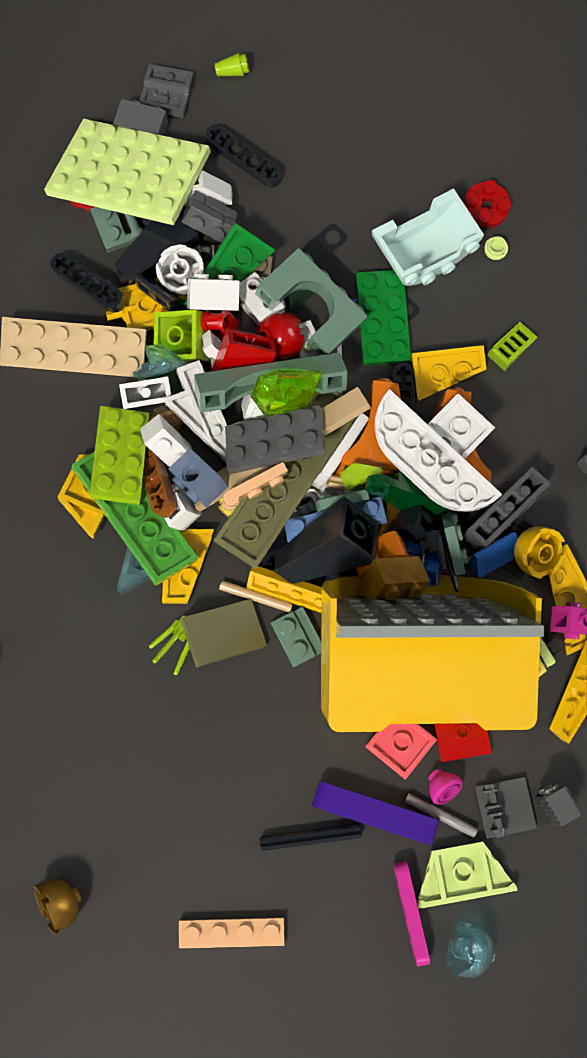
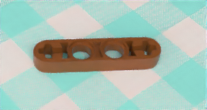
[143,446,177,518]

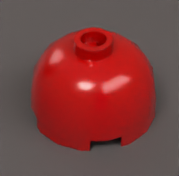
[256,312,304,361]

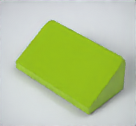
[339,463,383,490]

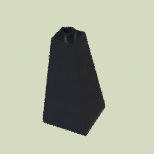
[274,496,379,584]

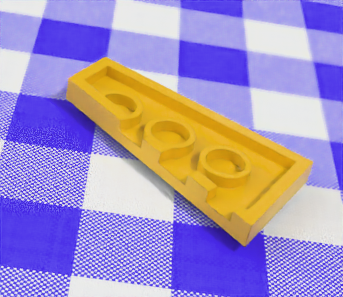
[548,544,587,655]

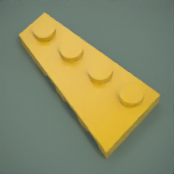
[550,640,587,744]

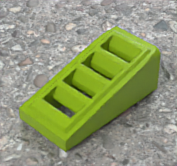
[487,322,537,371]

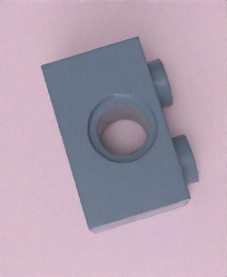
[168,449,228,508]

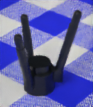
[420,530,459,592]

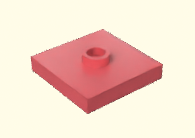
[365,724,437,780]

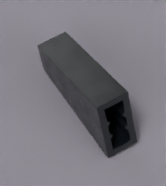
[115,212,200,286]

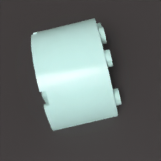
[372,189,484,286]

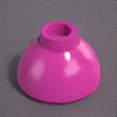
[428,769,463,804]

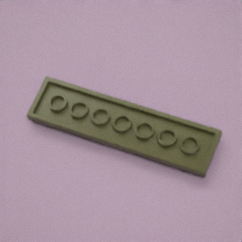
[214,391,356,569]

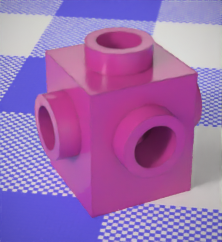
[550,602,587,639]

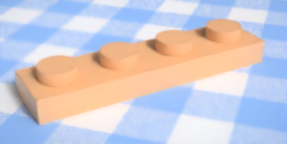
[179,917,284,948]

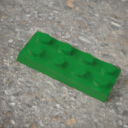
[356,270,411,366]

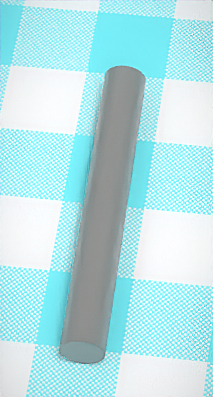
[404,793,478,838]

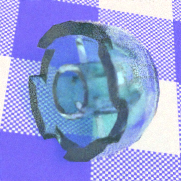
[446,921,496,978]

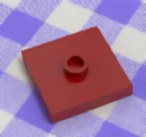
[434,723,492,762]

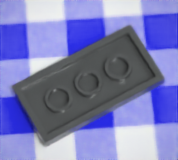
[225,405,326,474]

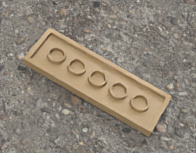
[0,317,147,378]

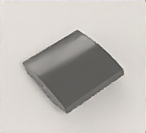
[139,64,194,118]

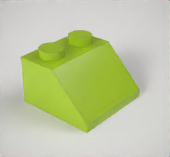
[154,310,210,363]

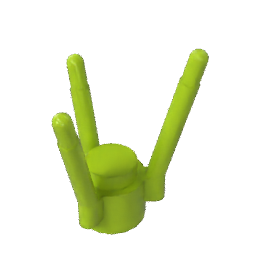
[149,616,190,675]

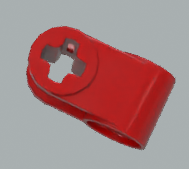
[201,310,239,342]

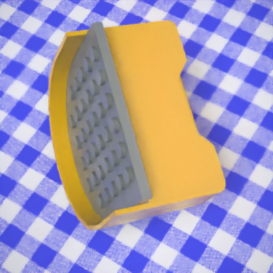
[321,574,544,732]

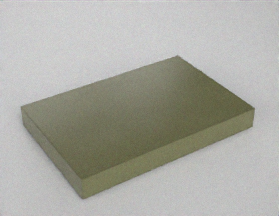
[181,599,267,668]

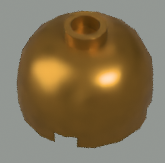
[33,879,81,935]

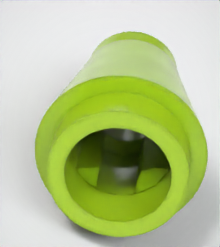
[215,52,250,77]

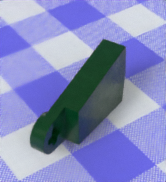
[365,472,448,516]

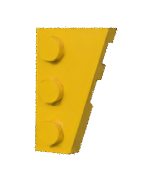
[411,345,486,402]

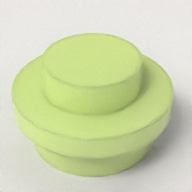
[484,236,508,260]

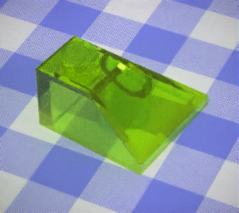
[251,370,322,415]

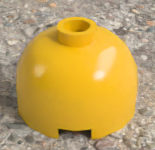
[514,526,565,579]

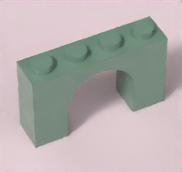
[255,248,368,356]

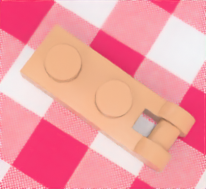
[222,462,288,511]

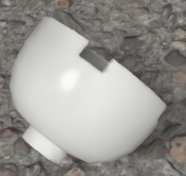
[156,245,205,295]

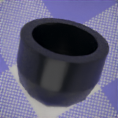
[296,496,316,516]

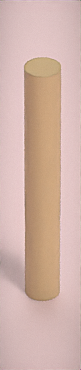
[219,580,293,613]

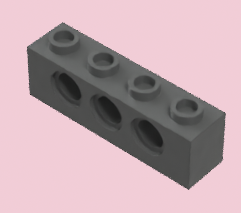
[461,467,550,554]

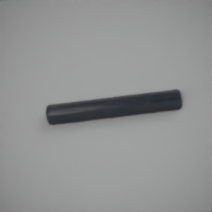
[259,824,362,851]

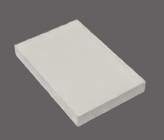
[312,413,369,489]

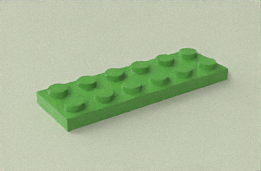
[72,452,198,586]

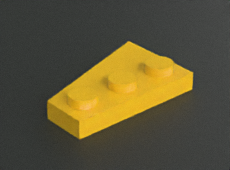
[162,529,215,604]

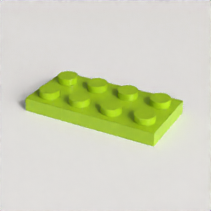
[89,406,149,505]

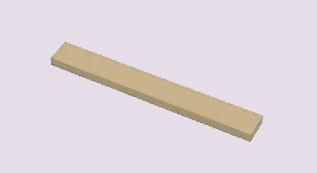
[187,387,371,512]

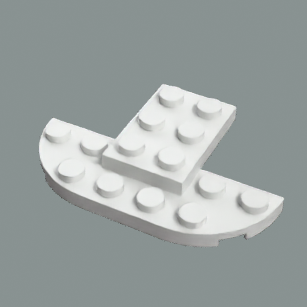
[375,389,502,512]

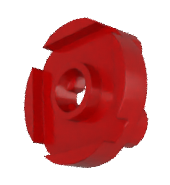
[464,180,511,229]

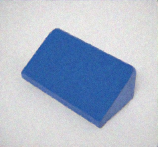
[468,532,517,579]

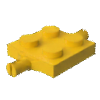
[105,278,186,331]

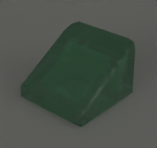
[287,290,312,312]

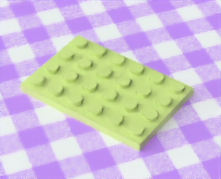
[44,119,211,225]

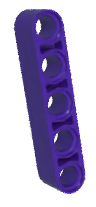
[311,781,439,846]

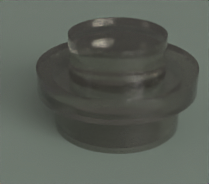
[543,632,566,654]

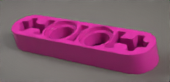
[393,860,430,967]

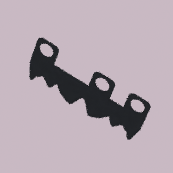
[302,224,420,322]

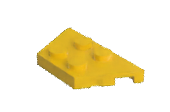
[58,454,105,538]

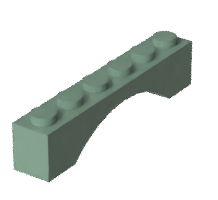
[194,352,347,413]

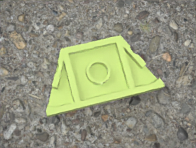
[417,841,517,909]

